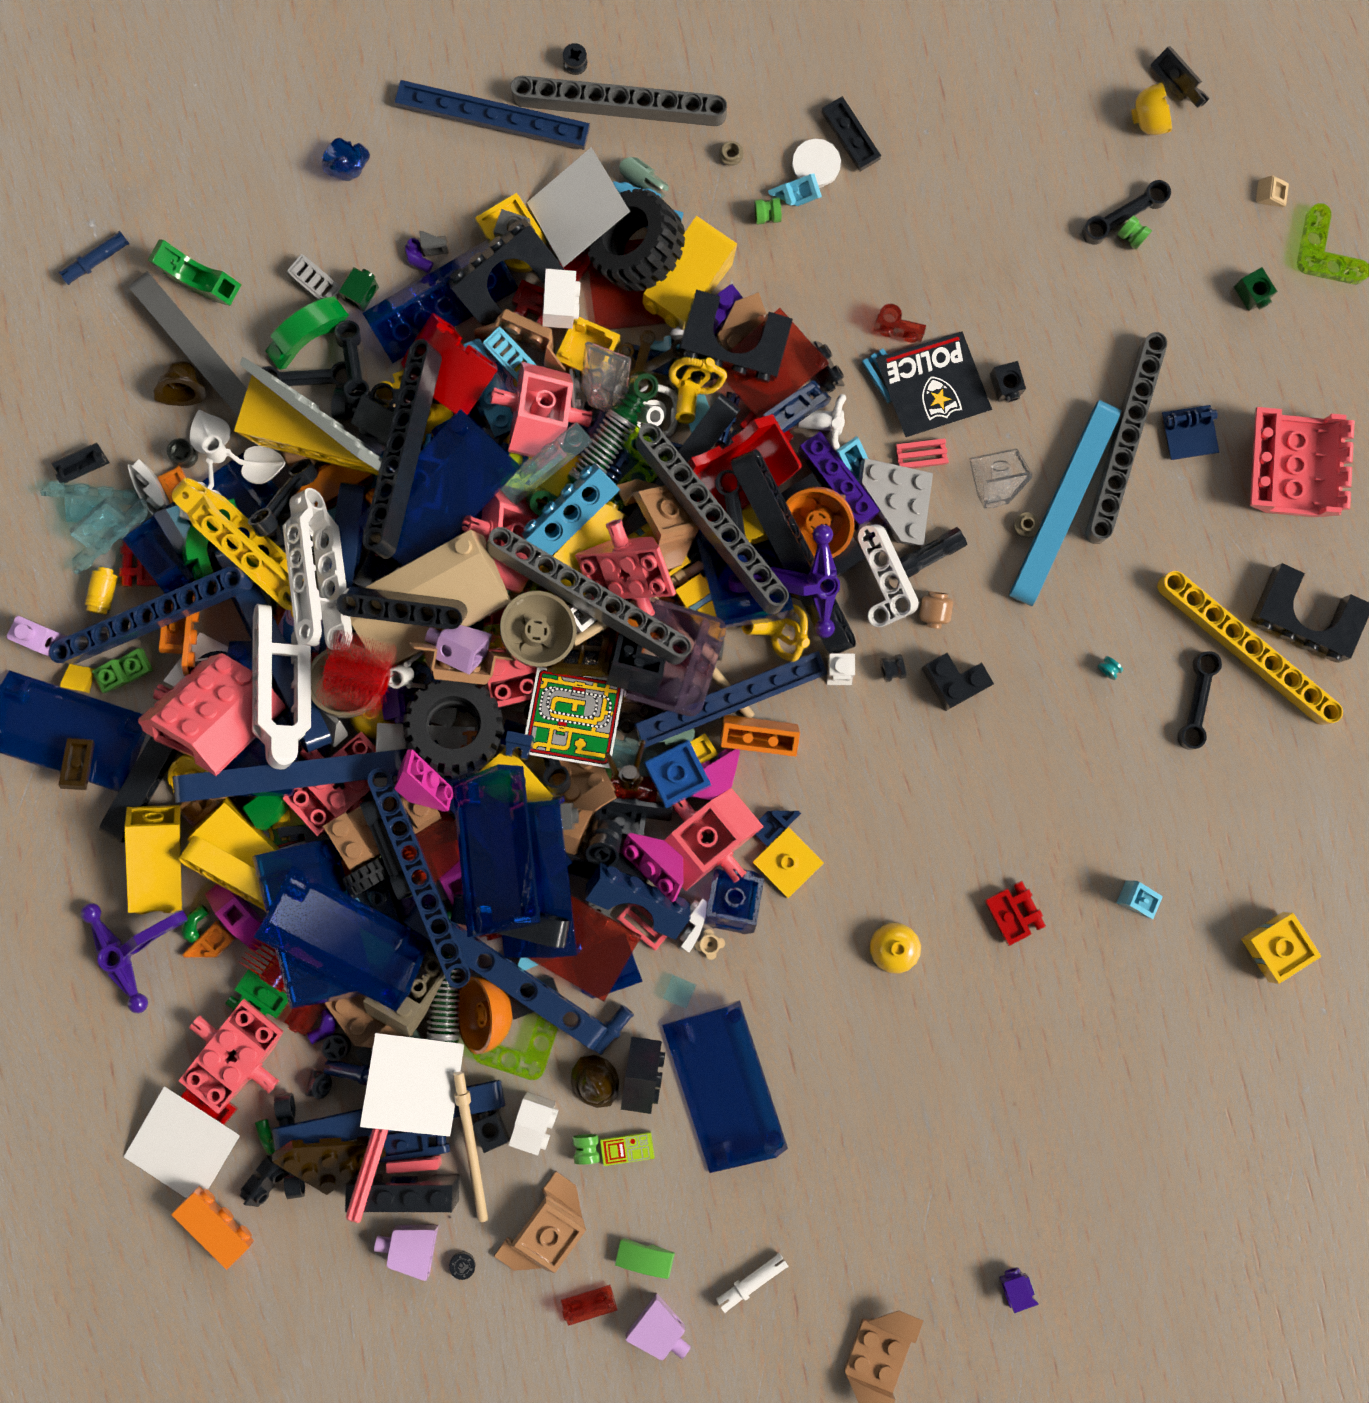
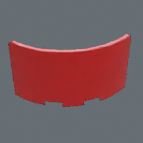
[401,313,498,418]
[687,414,802,522]

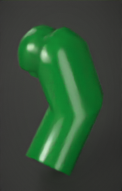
[181,904,210,943]
[255,1119,275,1154]

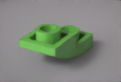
[92,648,153,693]
[615,1238,675,1279]

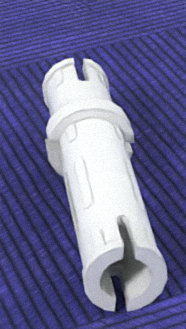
[716,1253,789,1313]

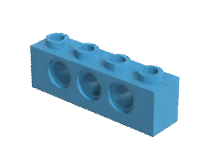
[522,463,620,556]

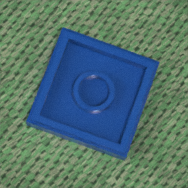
[643,740,712,808]

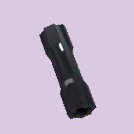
[899,527,968,578]

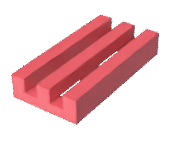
[895,438,949,469]
[617,903,667,951]
[386,1155,442,1174]

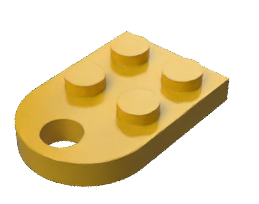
[475,193,547,272]

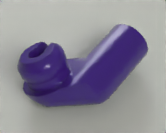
[405,238,433,273]
[307,1008,337,1044]

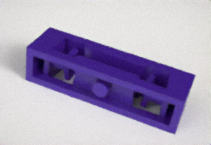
[798,432,880,531]

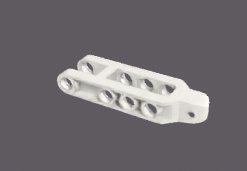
[283,488,353,651]
[252,604,311,770]

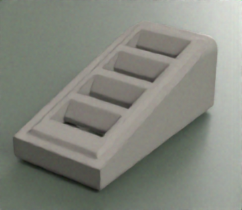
[287,254,341,300]

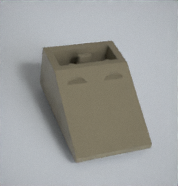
[363,939,445,1037]

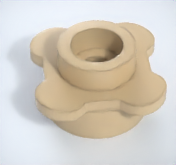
[695,929,725,960]

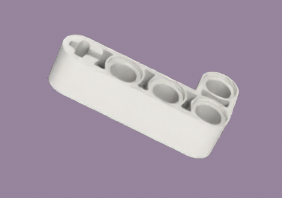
[858,524,919,627]

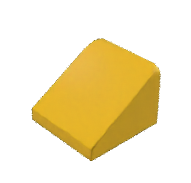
[60,664,95,693]

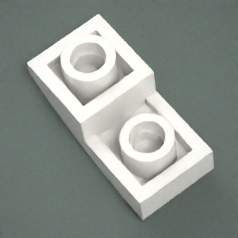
[132,459,171,510]
[680,899,707,952]

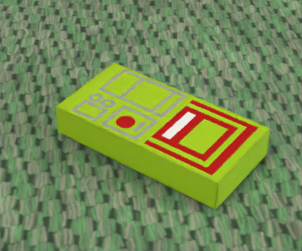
[600,1131,655,1166]

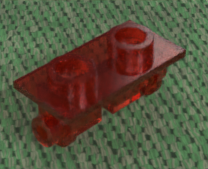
[611,773,657,803]
[284,979,328,1036]
[561,1284,618,1326]

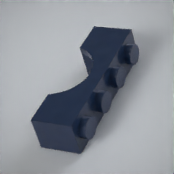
[585,863,691,940]

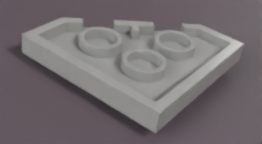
[858,458,933,547]

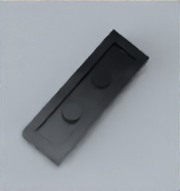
[821,96,881,172]

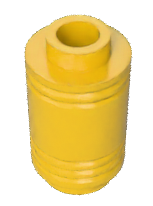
[84,567,118,615]

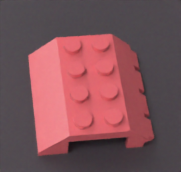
[1250,407,1355,517]
[138,653,286,776]

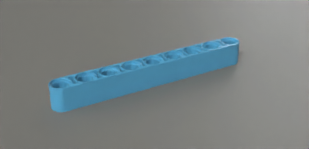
[1009,400,1122,606]

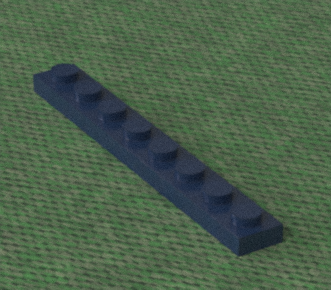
[395,80,590,150]
[634,651,828,748]

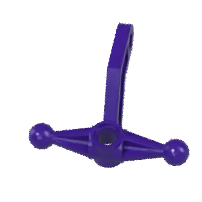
[728,524,840,638]
[80,903,188,1014]

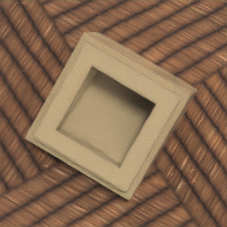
[1256,175,1289,207]

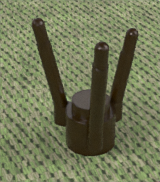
[605,740,646,791]

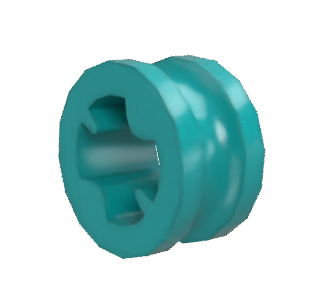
[1098,656,1123,680]

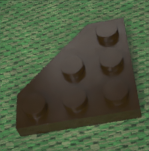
[272,1136,386,1195]

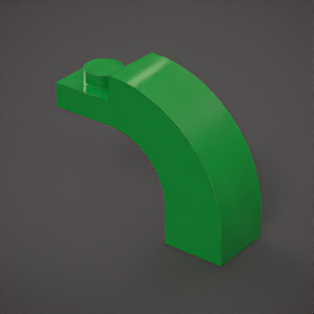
[147,239,242,306]
[265,296,349,370]
[182,499,236,581]
[243,737,293,831]

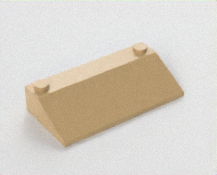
[348,530,511,669]

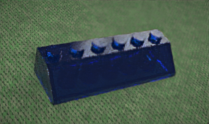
[362,238,518,364]

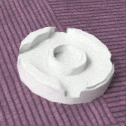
[792,139,841,188]

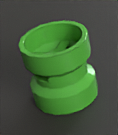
[754,197,782,225]
[1117,215,1152,250]
[573,1134,600,1165]

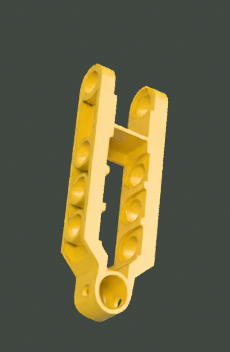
[172,478,304,611]

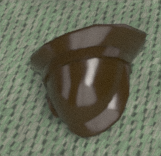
[153,361,206,406]
[571,1055,619,1108]

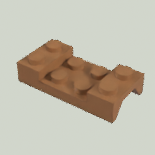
[323,781,442,873]

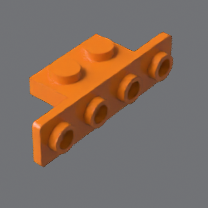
[159,576,200,676]

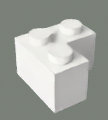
[542,269,580,329]
[508,1092,559,1155]

